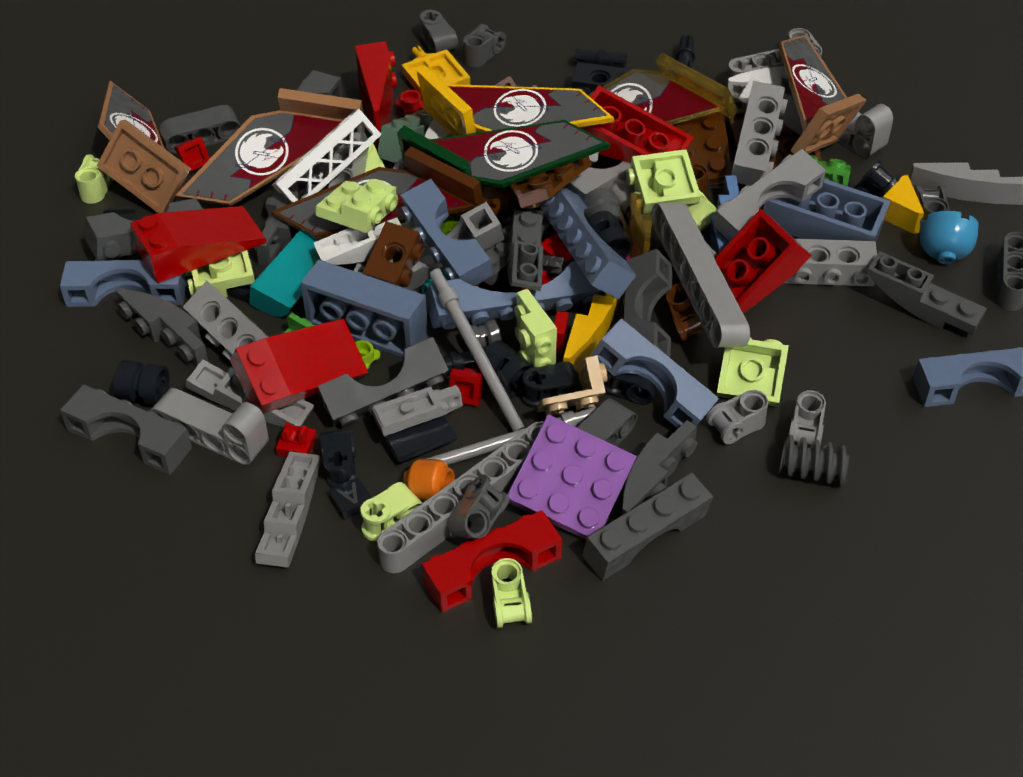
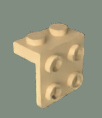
[537,355,607,417]

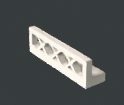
[272,109,381,203]

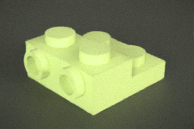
[626,149,701,216]
[316,179,398,233]
[186,250,255,297]
[514,288,557,378]
[717,337,789,407]

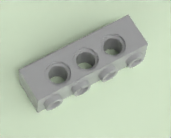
[731,81,788,186]
[784,239,877,286]
[183,281,268,360]

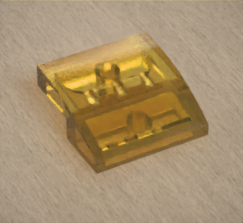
[628,193,652,258]

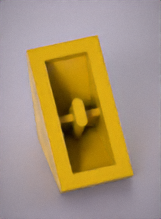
[883,175,924,234]

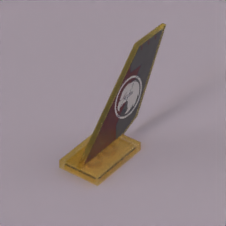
[588,53,738,125]

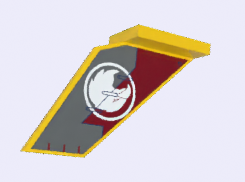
[417,66,614,136]

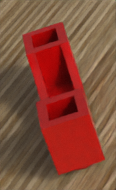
[422,510,562,613]

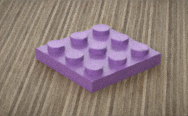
[508,414,637,540]

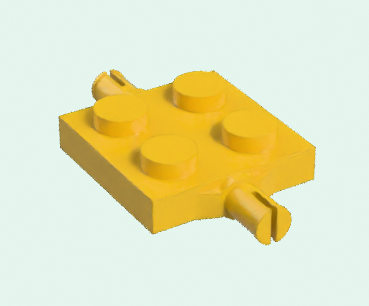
[401,46,471,97]

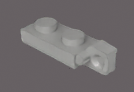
[372,385,463,436]

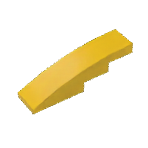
[563,294,621,371]

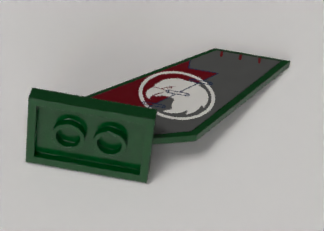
[397,120,610,188]

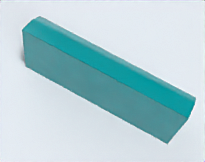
[249,231,326,317]

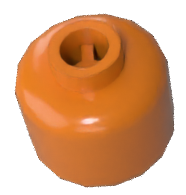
[404,459,455,501]

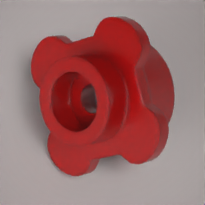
[396,90,424,115]

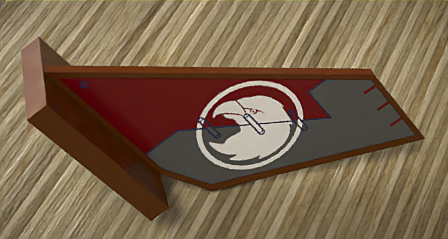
[271,147,483,239]

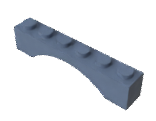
[539,187,636,299]
[425,261,606,329]

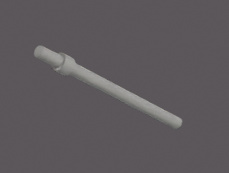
[429,268,525,432]
[426,406,597,465]

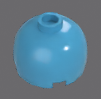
[919,211,979,264]

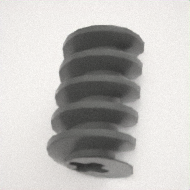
[779,435,849,486]

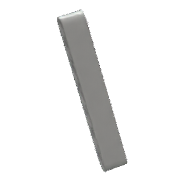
[651,203,750,348]
[377,422,544,573]

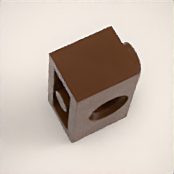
[363,221,424,288]

